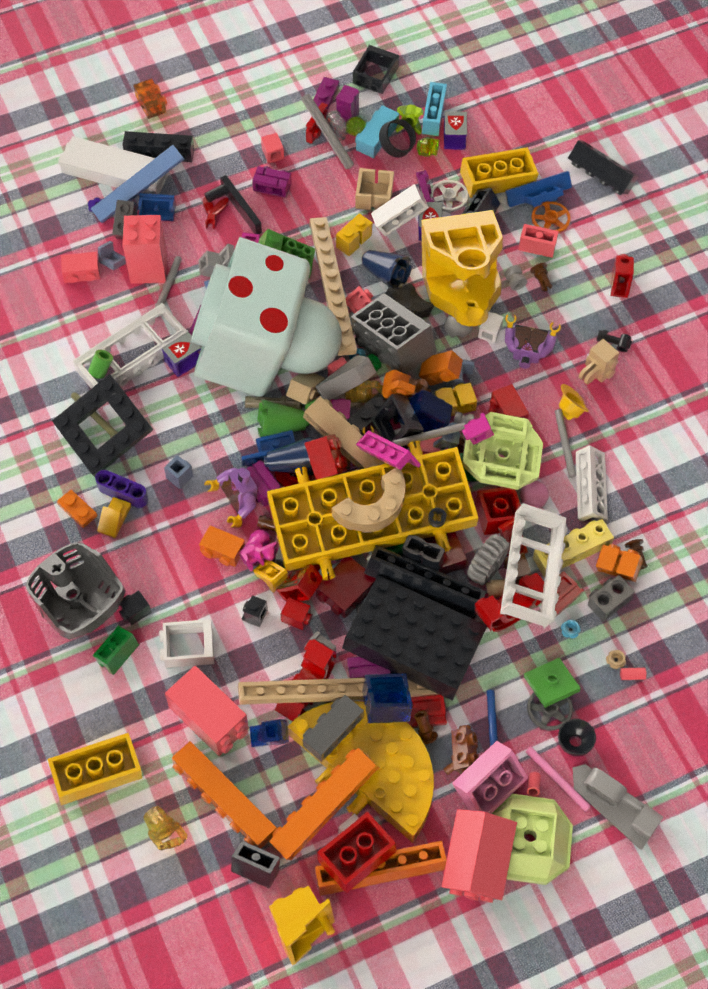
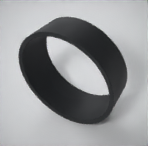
[379,119,416,158]

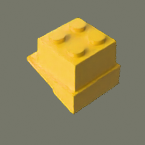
[269,886,335,966]

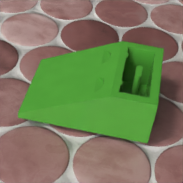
[258,229,315,278]

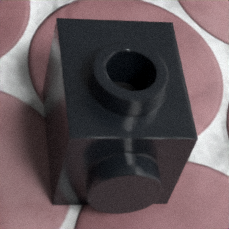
[118,590,152,626]

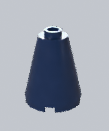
[362,250,412,289]
[264,437,314,475]

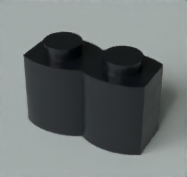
[402,535,445,571]

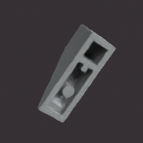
[315,355,377,400]

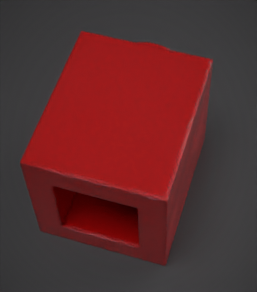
[280,597,313,630]

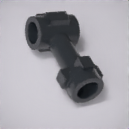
[596,330,632,352]

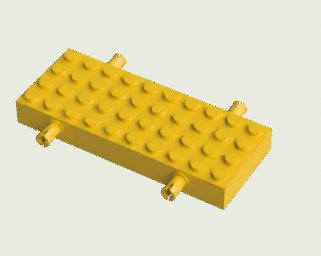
[267,441,478,580]

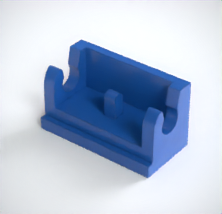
[138,193,176,221]

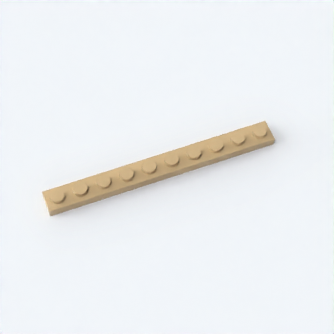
[309,217,357,356]
[238,677,439,705]

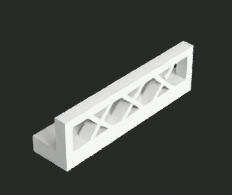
[576,445,608,522]

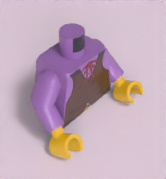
[505,314,561,369]
[204,468,257,528]

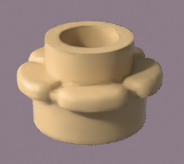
[606,650,626,669]

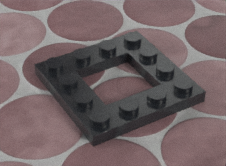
[52,374,154,477]

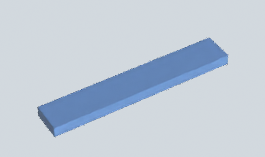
[91,145,184,223]

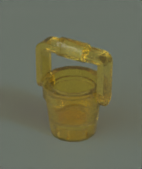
[345,379,383,404]
[143,806,188,850]

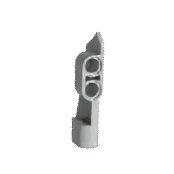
[572,764,663,850]

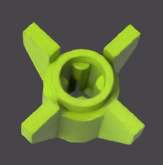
[395,104,424,135]

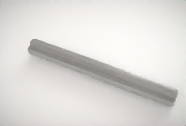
[301,94,354,169]

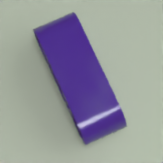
[95,470,148,508]

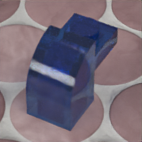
[249,719,289,748]

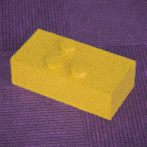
[460,147,539,198]
[47,732,142,805]

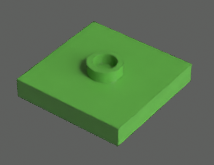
[524,658,580,708]

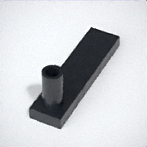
[204,175,262,234]

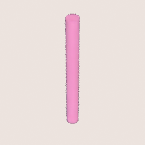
[526,747,591,812]

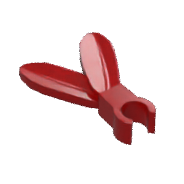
[203,197,229,229]

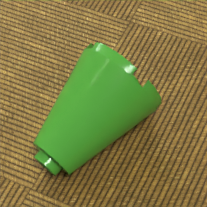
[257,400,309,437]

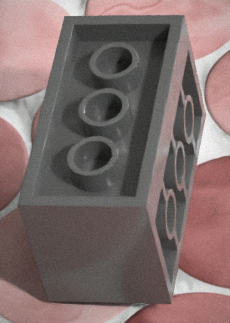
[351,293,437,374]

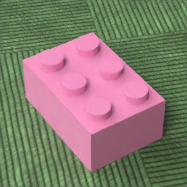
[452,741,528,814]

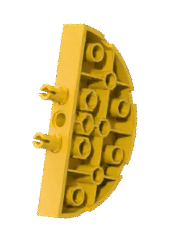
[287,701,434,843]

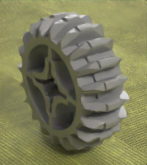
[467,534,510,585]

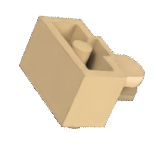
[579,339,619,385]

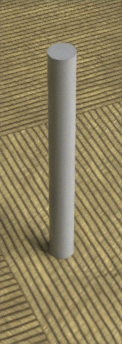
[155,256,182,317]
[555,409,576,478]
[392,422,465,446]

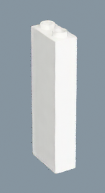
[58,136,170,194]

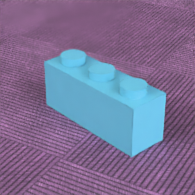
[422,82,447,136]
[355,105,399,158]

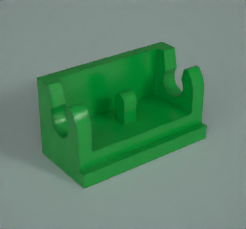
[92,625,139,675]

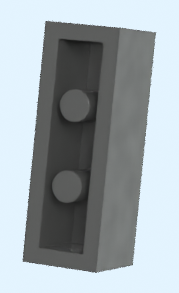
[302,695,364,762]

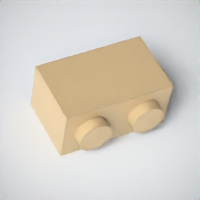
[286,373,325,405]

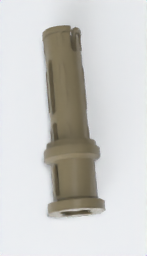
[245,395,302,410]

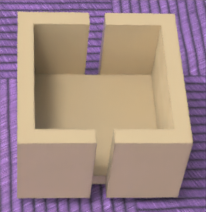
[355,168,394,210]

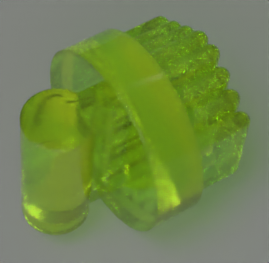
[344,117,366,136]
[416,137,440,157]

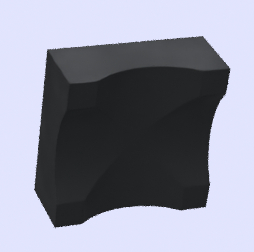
[385,283,434,319]

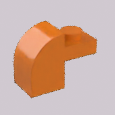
[382,370,416,399]

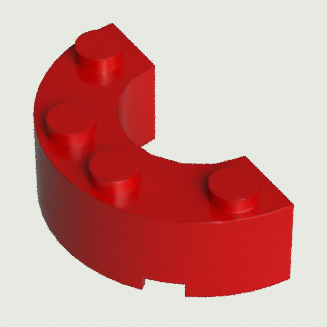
[475,572,544,632]
[274,639,337,722]

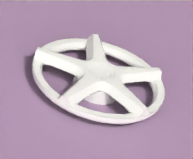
[430,180,469,213]

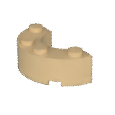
[332,468,405,533]

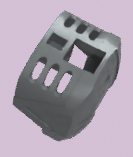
[26,542,126,640]

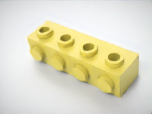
[533,519,614,577]

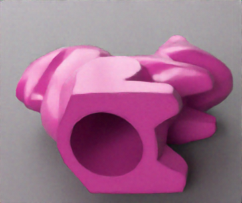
[239,530,278,572]

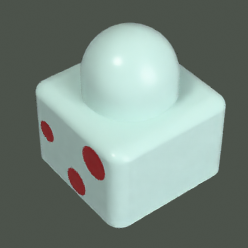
[191,237,342,397]

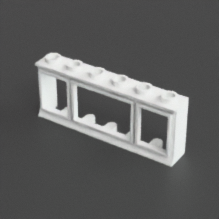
[73,303,188,388]
[500,503,567,628]

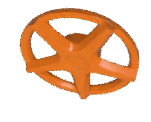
[531,201,571,233]

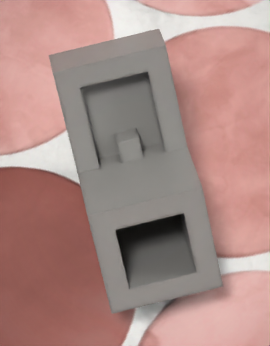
[198,244,234,277]

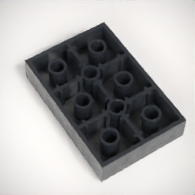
[342,575,487,701]

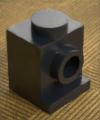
[241,595,268,627]

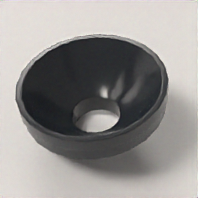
[558,719,596,757]

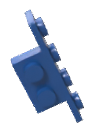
[505,171,572,207]
[241,430,295,467]

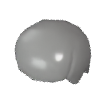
[444,315,473,338]

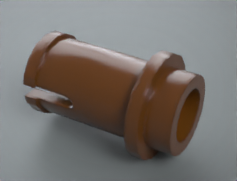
[257,515,276,532]

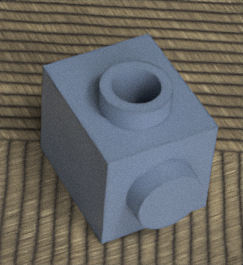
[164,455,193,489]

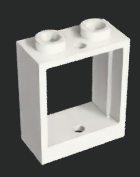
[159,619,214,668]

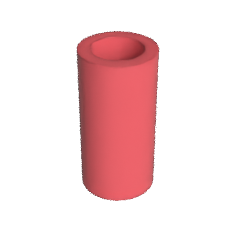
[620,668,646,680]
[527,772,541,797]

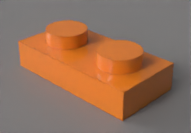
[57,490,97,528]

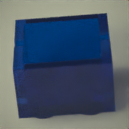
[397,389,452,433]
[362,673,413,723]

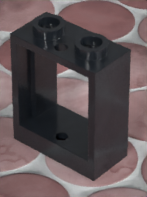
[353,45,399,94]
[371,394,424,449]

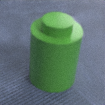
[88,350,113,379]

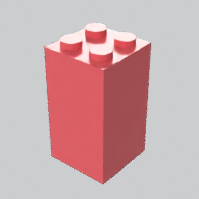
[123,215,167,284]
[165,665,249,756]
[442,809,517,903]

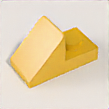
[97,497,131,538]
[253,560,288,593]

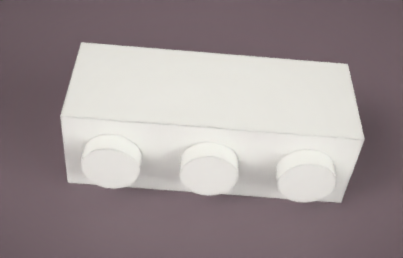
[371,184,429,236]

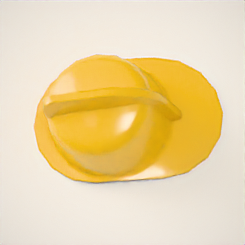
[559,384,589,420]

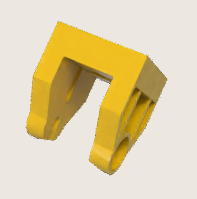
[421,210,503,326]

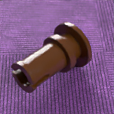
[530,263,553,292]
[624,539,648,570]
[414,711,438,744]

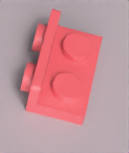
[345,286,373,314]

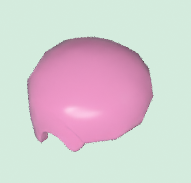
[520,481,549,508]

